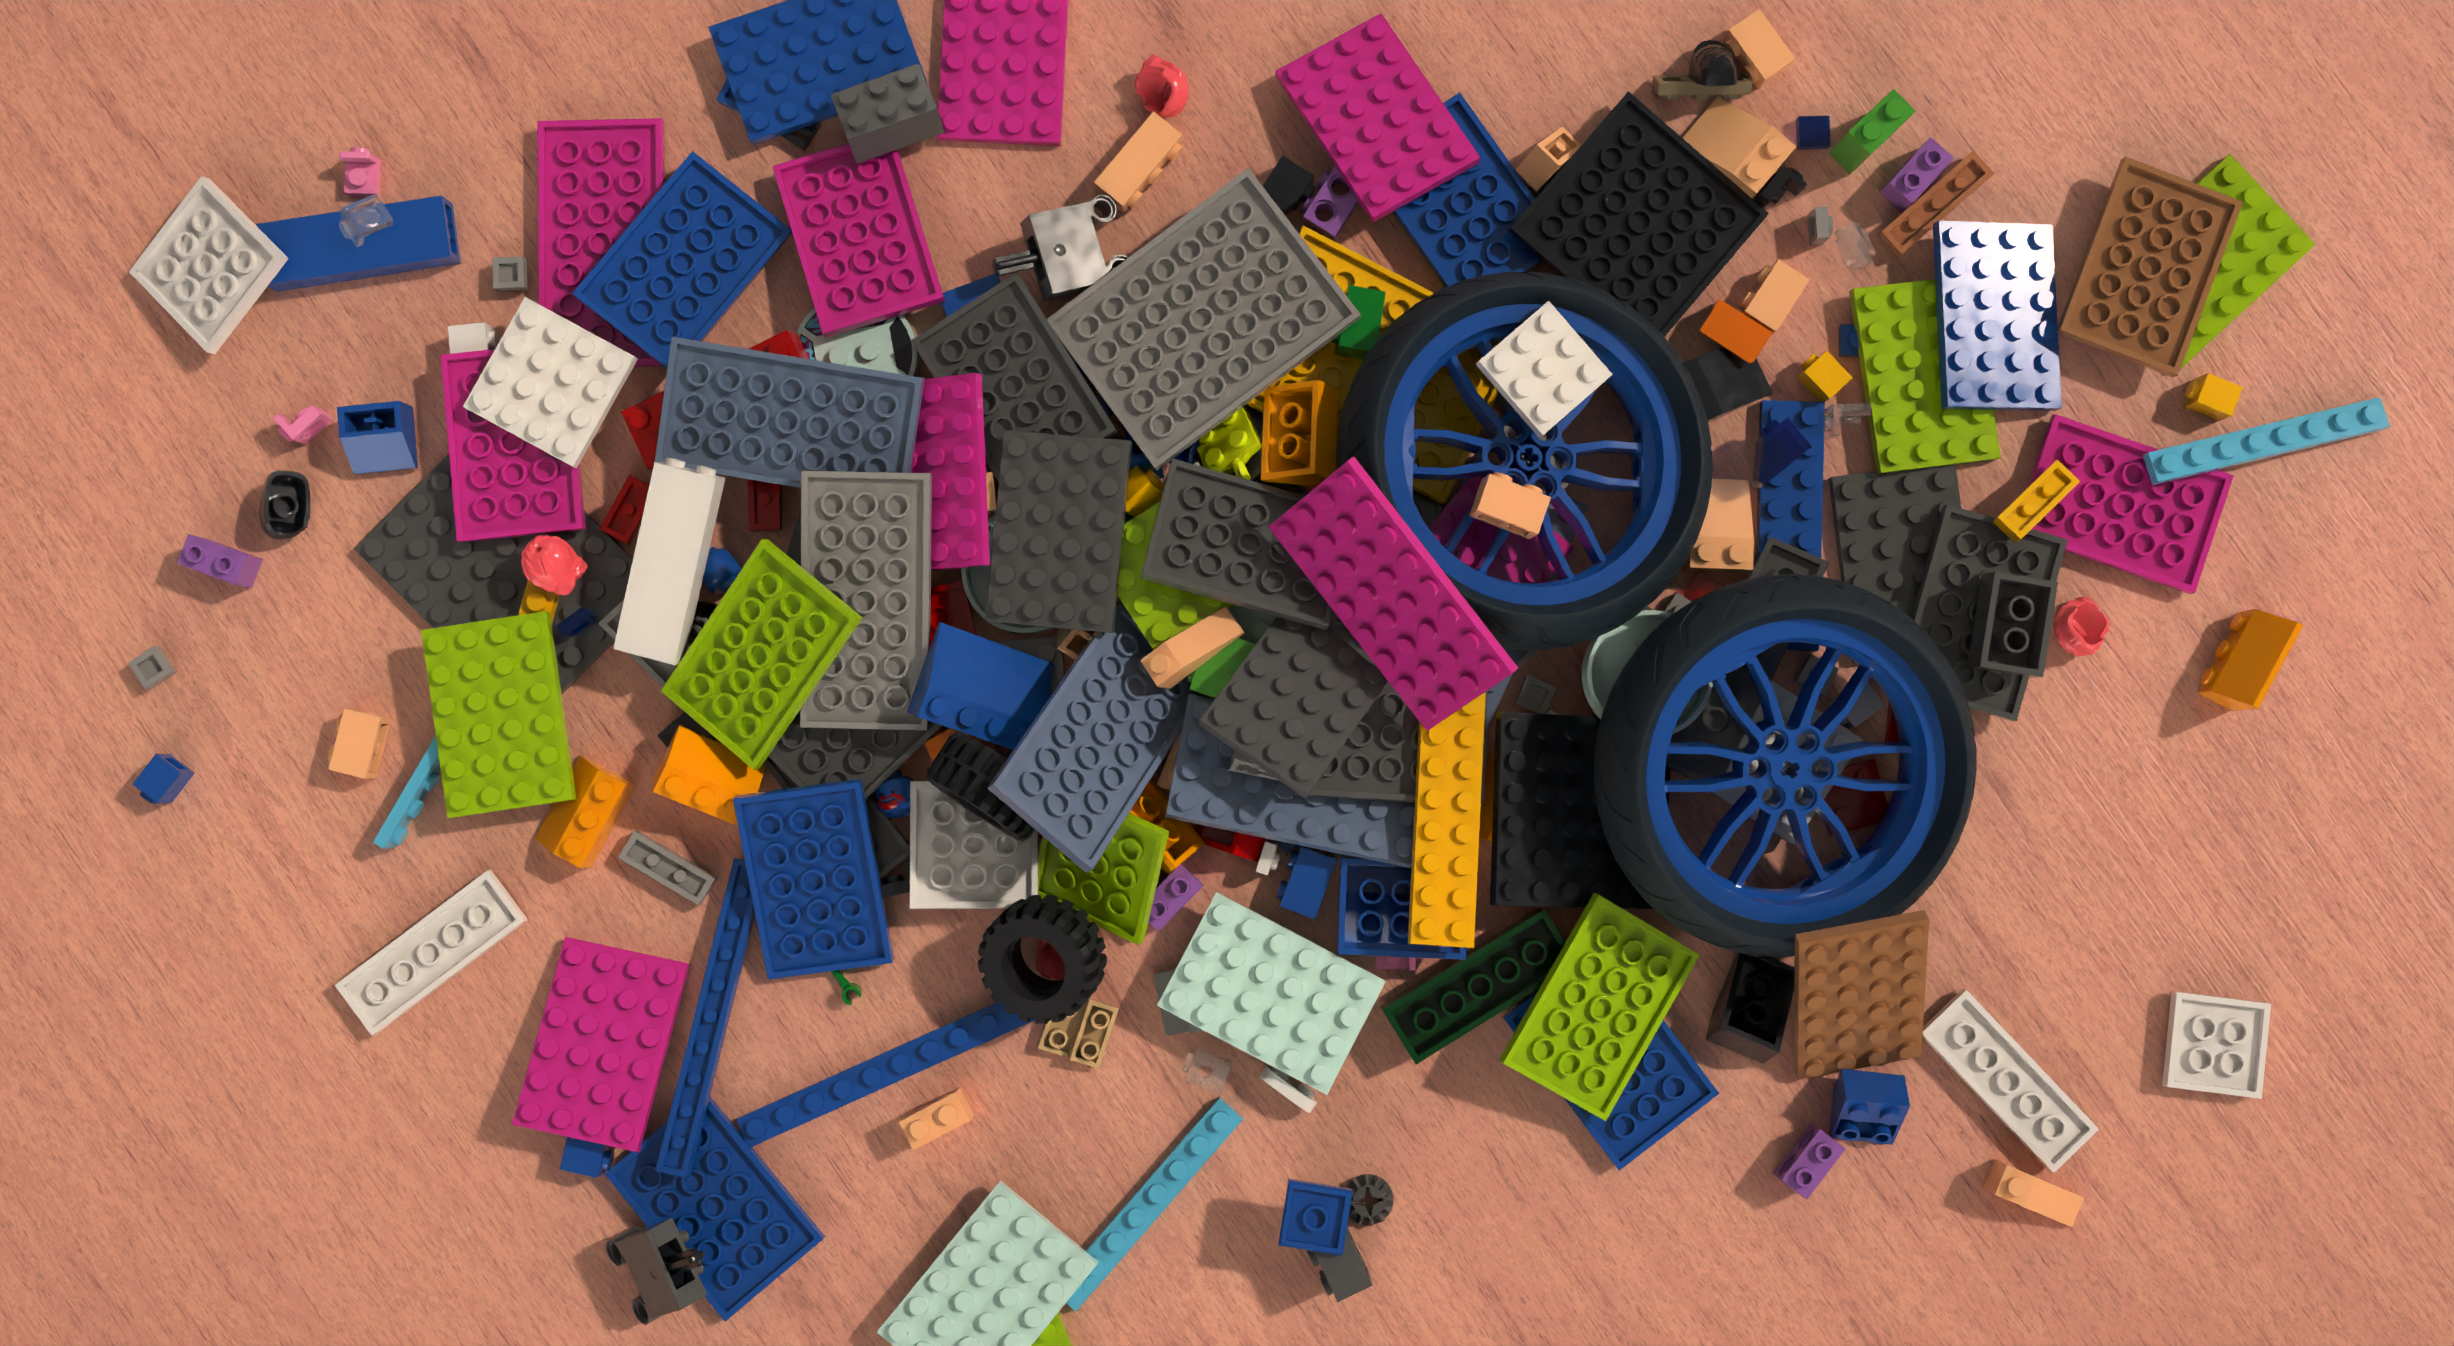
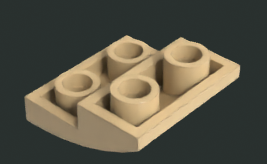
[1036,998,1119,1069]

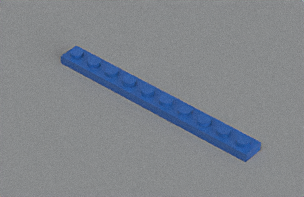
[655,858,755,1178]
[736,1002,1035,1148]

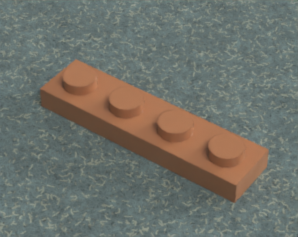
[1878,151,1994,257]

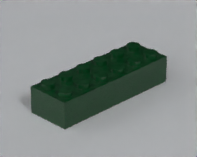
[1380,907,1566,1065]

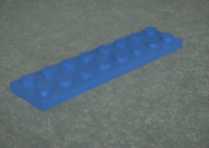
[1756,400,1825,651]

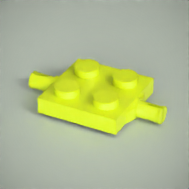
[1195,405,1262,480]

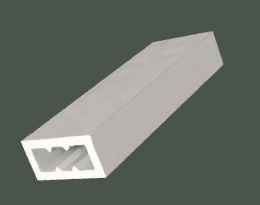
[613,457,725,665]

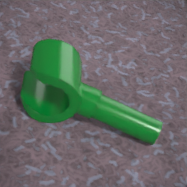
[830,970,862,1005]

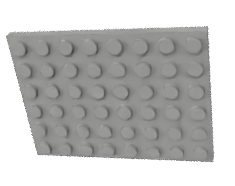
[1047,168,1362,470]

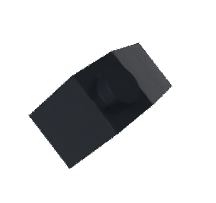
[1263,156,1315,216]

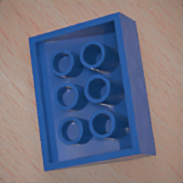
[906,622,1054,750]
[1337,858,1466,960]

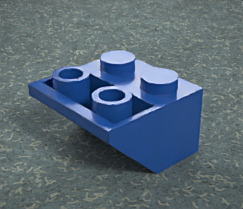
[337,401,418,475]
[1829,1069,1910,1145]

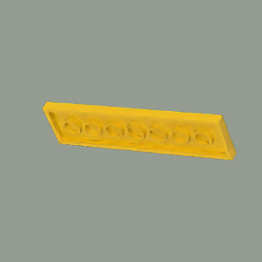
[1408,692,1486,948]

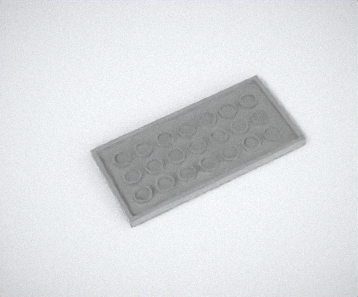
[800,471,932,731]

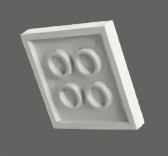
[1476,301,1613,438]
[2162,991,2271,1099]

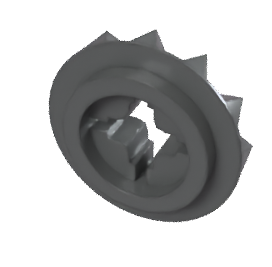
[1346,1174,1394,1226]

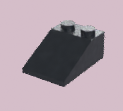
[1684,347,1773,423]
[1705,952,1795,1064]

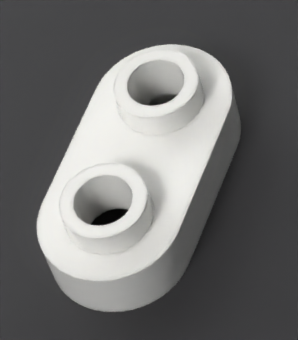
[1259,1065,1318,1113]

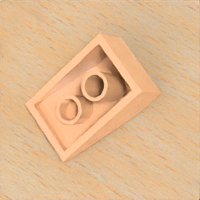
[1683,96,1797,198]
[1683,479,1754,573]

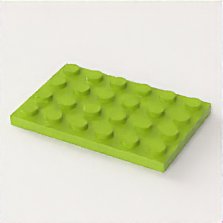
[2181,154,2316,368]
[1849,279,2001,475]
[661,539,863,770]
[421,611,577,818]
[1499,893,1700,1121]

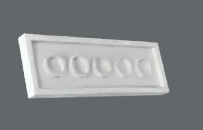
[335,870,528,1036]
[1923,989,2099,1173]

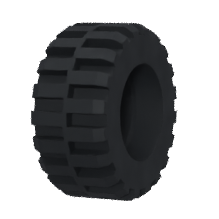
[927,732,1035,842]
[978,894,1107,1024]

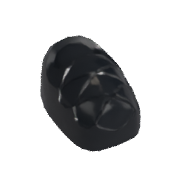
[1689,40,1737,86]
[259,470,310,540]

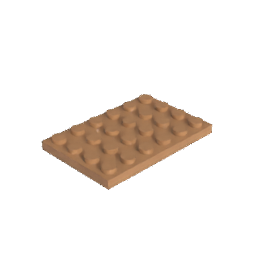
[2056,156,2243,377]
[1794,910,1929,1079]

